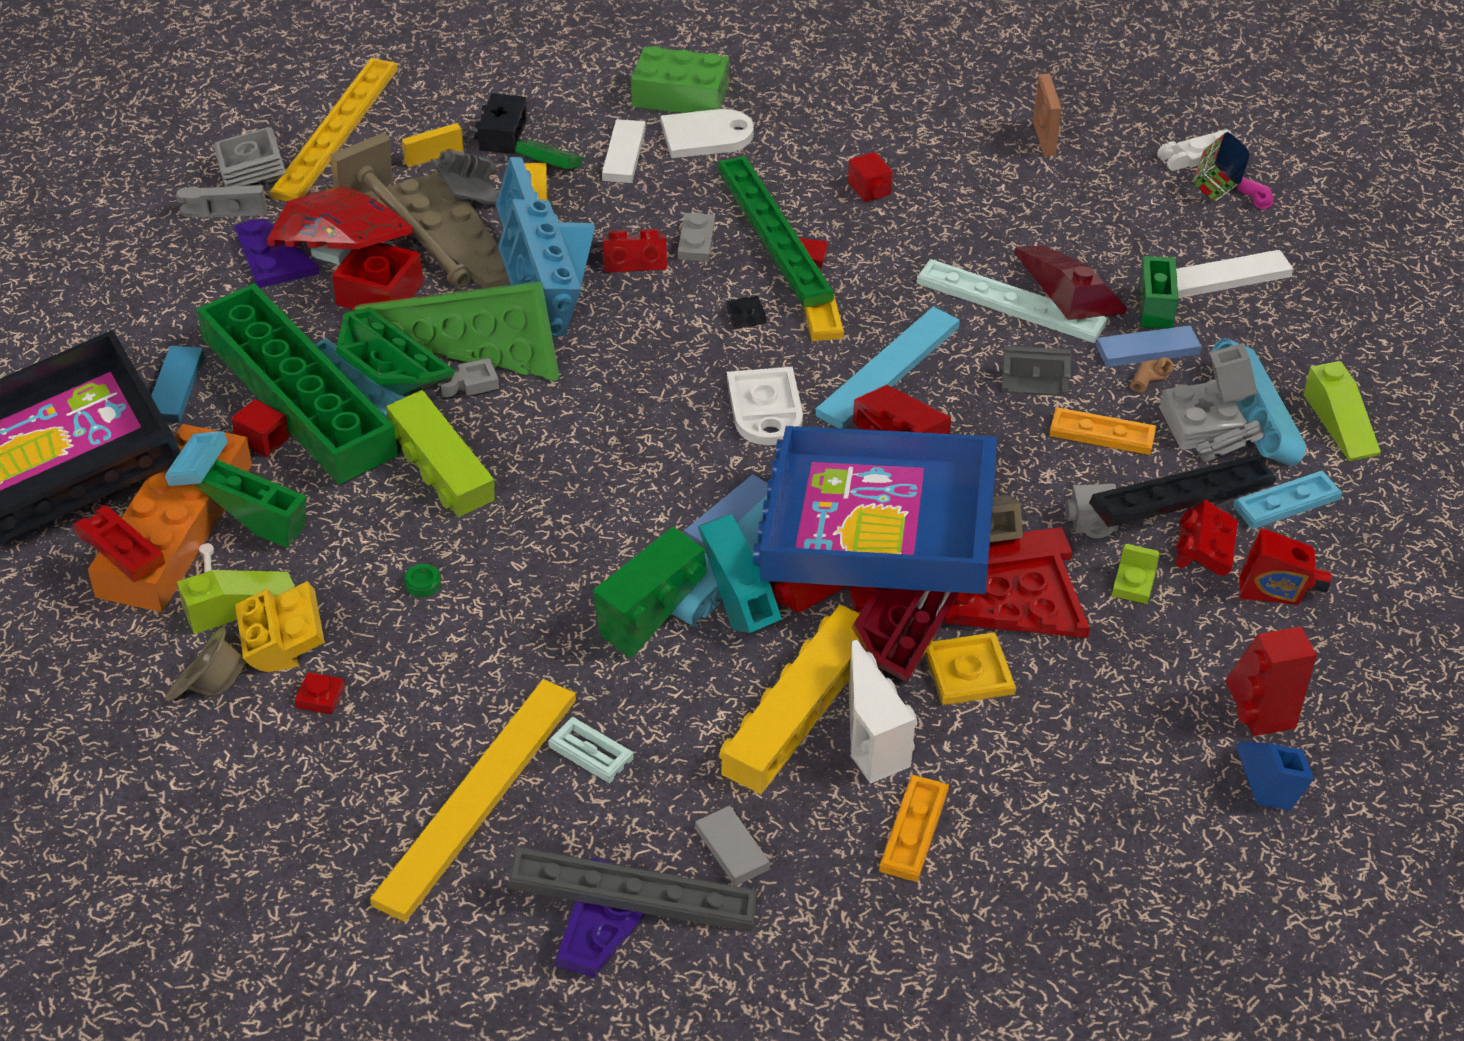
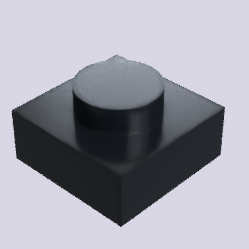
[727,296,766,329]

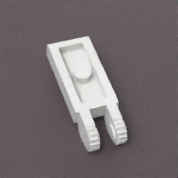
[1157,129,1233,171]

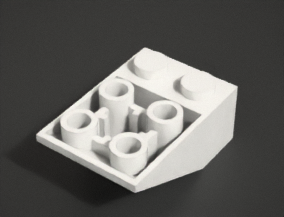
[849,640,917,784]

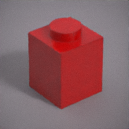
[848,152,893,202]
[231,399,289,457]

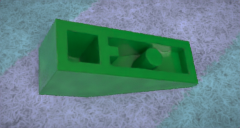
[194,459,307,548]

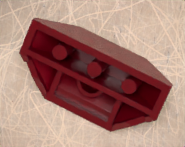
[852,588,960,682]

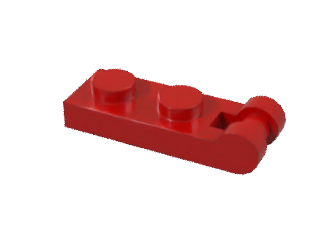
[73,505,165,583]

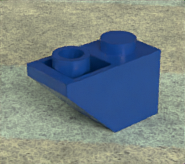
[1236,741,1314,810]

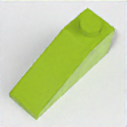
[1303,361,1381,461]
[177,570,295,634]

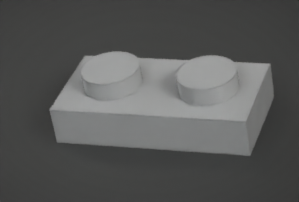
[678,213,715,261]

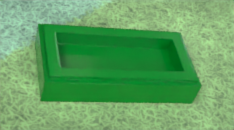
[515,140,583,170]

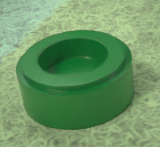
[404,564,441,597]

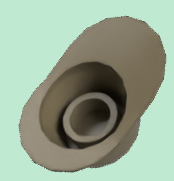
[165,627,246,702]

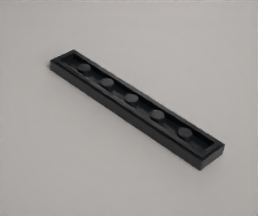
[1089,455,1277,528]

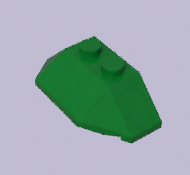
[336,307,455,395]

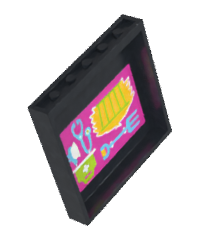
[0,330,181,544]

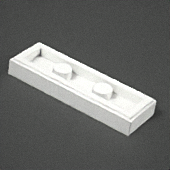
[602,119,646,183]

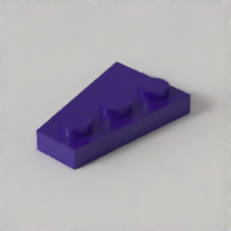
[234,218,320,288]
[554,857,646,978]

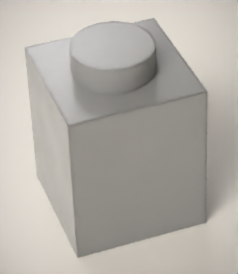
[1209,343,1258,403]

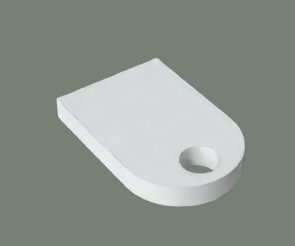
[661,109,754,158]
[727,367,803,445]

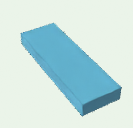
[1233,470,1342,529]

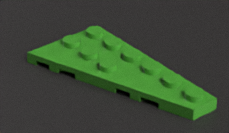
[355,281,559,381]

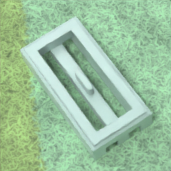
[548,717,633,783]

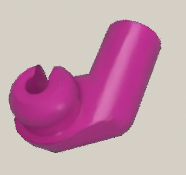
[1237,177,1274,210]

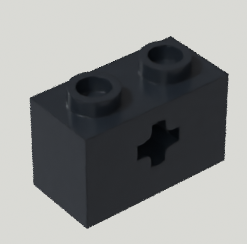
[474,93,527,154]

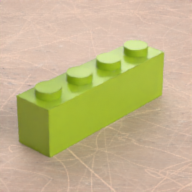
[386,390,495,517]

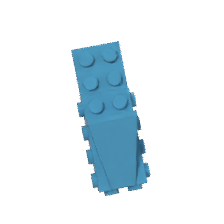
[496,157,595,337]

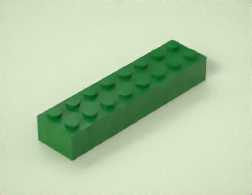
[196,283,398,485]

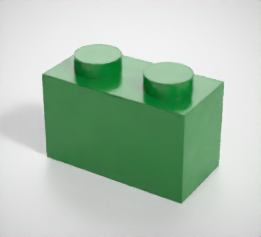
[1138,256,1179,329]

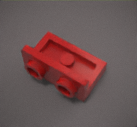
[602,228,667,272]
[1175,499,1238,576]

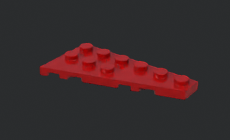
[847,549,1090,638]

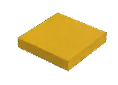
[925,632,1016,705]

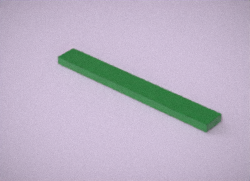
[717,156,834,308]

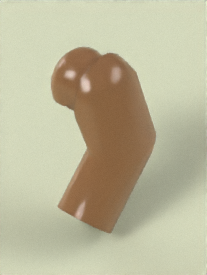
[1130,357,1174,393]

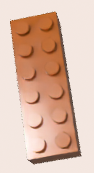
[88,424,252,612]

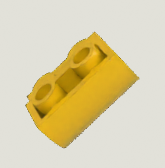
[235,581,325,672]

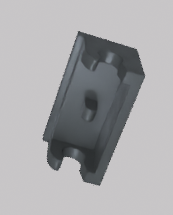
[1001,346,1071,397]

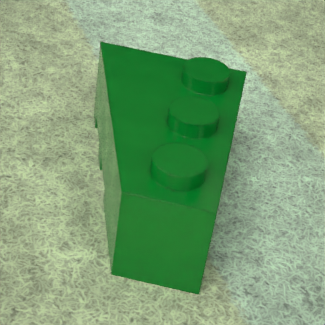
[593,526,707,658]

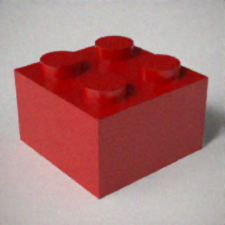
[332,242,423,310]

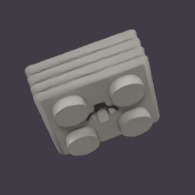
[214,127,286,187]
[1159,380,1247,450]

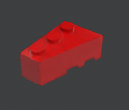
[853,384,951,434]
[1225,626,1317,737]

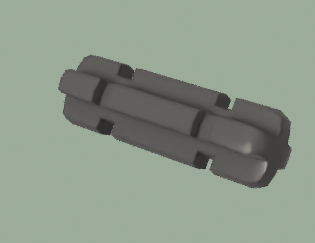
[1196,420,1264,462]

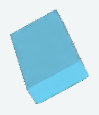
[165,431,228,486]

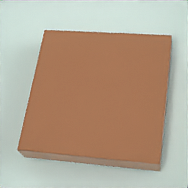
[1033,74,1062,156]

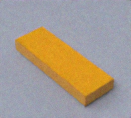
[1049,407,1156,455]
[879,774,949,882]

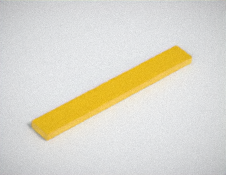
[270,58,398,201]
[370,679,576,922]

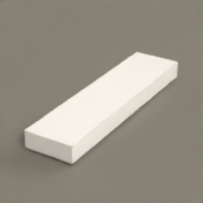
[1176,250,1293,298]

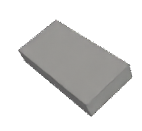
[695,806,770,886]

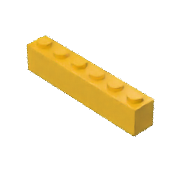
[719,605,865,794]

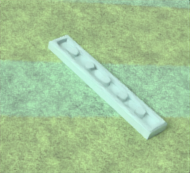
[917,259,1107,343]

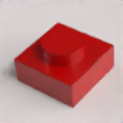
[295,672,345,715]

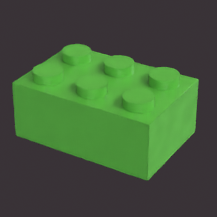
[631,46,729,113]

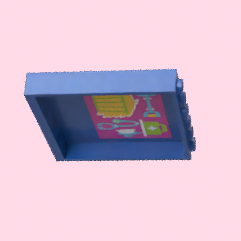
[753,426,997,594]

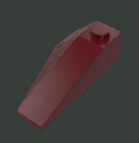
[1014,245,1127,320]

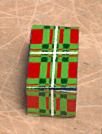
[1192,132,1250,201]

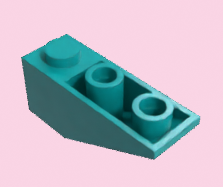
[697,513,782,633]

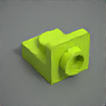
[1112,544,1160,604]

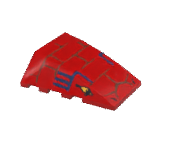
[267,186,413,250]

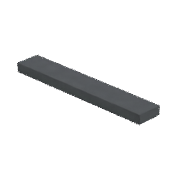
[507,846,757,931]

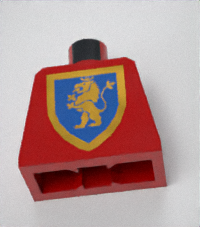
[1239,528,1331,605]

